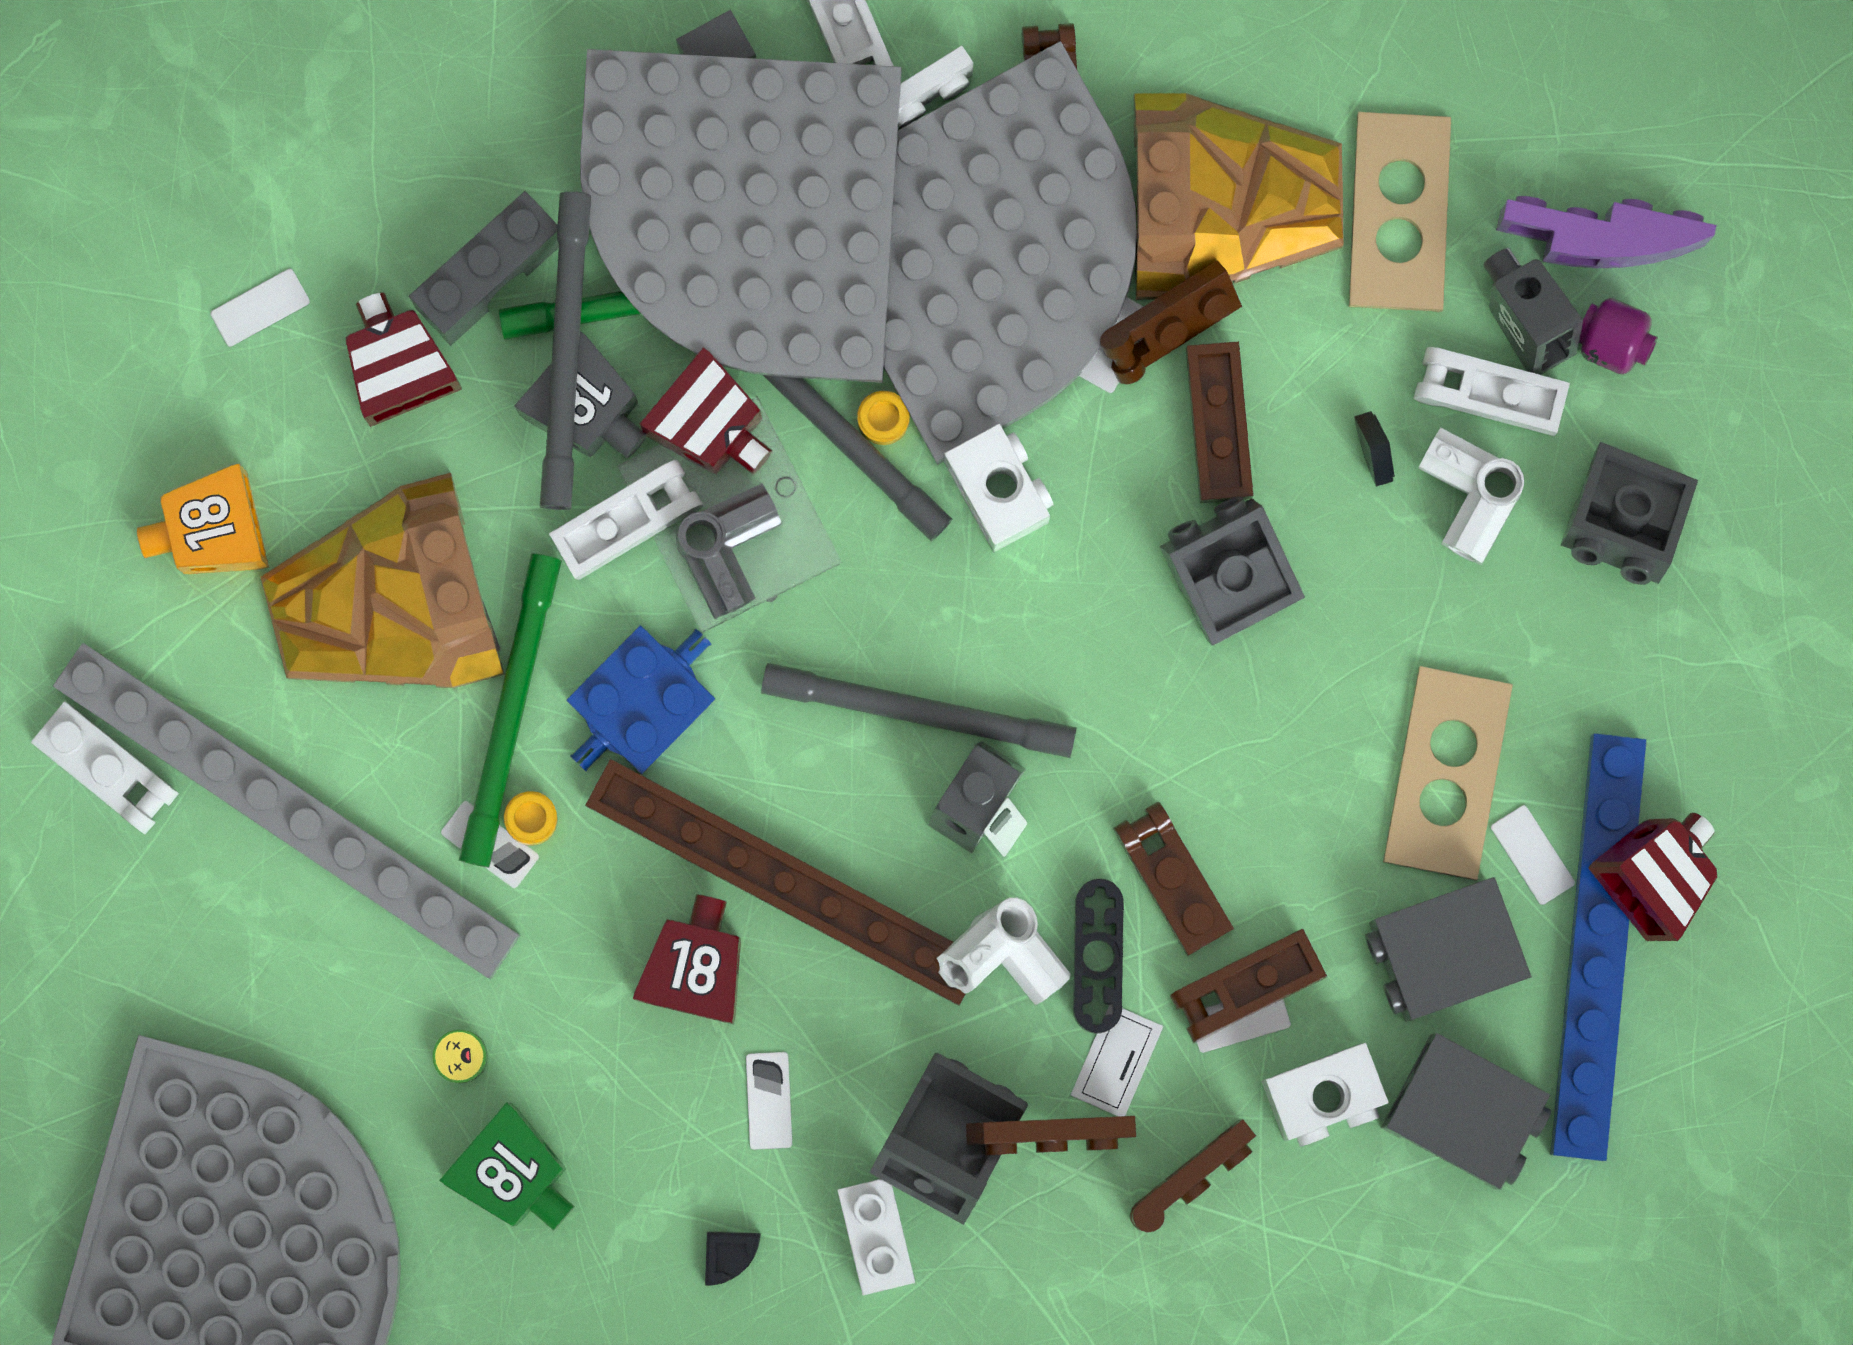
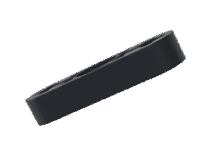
[1073,879,1124,1034]

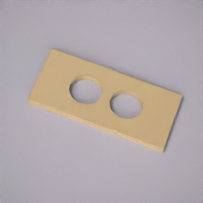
[1349,112,1451,312]
[1383,666,1513,880]

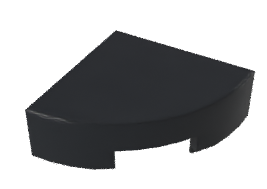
[1354,411,1395,487]
[705,1232,761,1286]

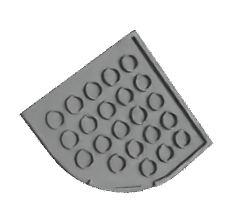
[884,41,1137,465]
[580,49,902,383]
[51,1035,401,1345]

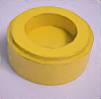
[857,391,910,445]
[504,791,558,846]

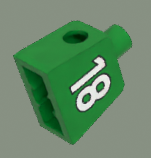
[439,1102,575,1231]

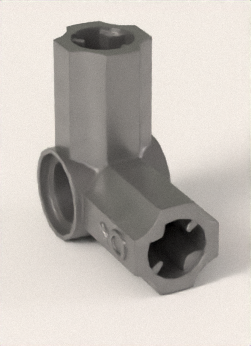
[676,483,782,619]

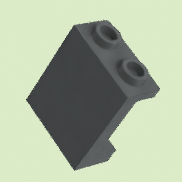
[1365,877,1532,1022]
[1381,1033,1551,1190]
[869,1053,1028,1225]

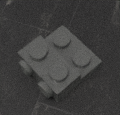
[1561,442,1698,585]
[1159,496,1305,646]

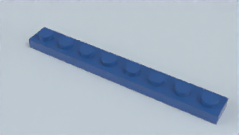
[1550,733,1647,1161]

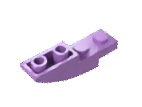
[1496,196,1717,268]

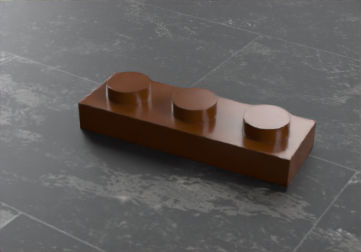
[1186,341,1254,503]
[966,1116,1136,1155]

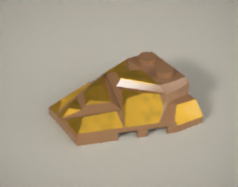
[1134,93,1344,300]
[261,473,505,688]

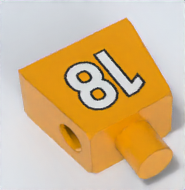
[137,464,269,574]

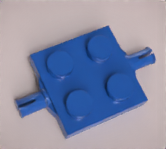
[566,625,715,775]

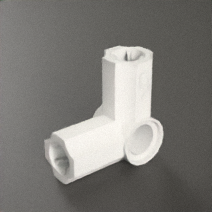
[1419,427,1524,565]
[937,897,1071,1005]

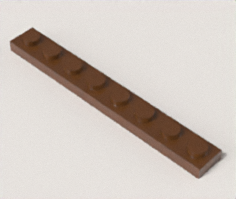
[585,759,965,1006]

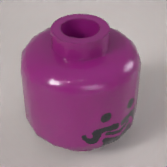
[1579,298,1658,375]

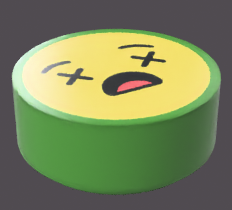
[433,1030,488,1083]

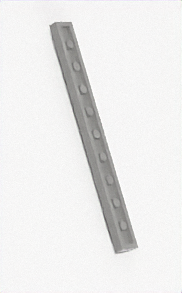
[53,643,521,979]

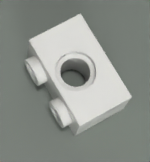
[944,424,1054,553]
[1261,1043,1389,1147]
[838,1179,915,1295]

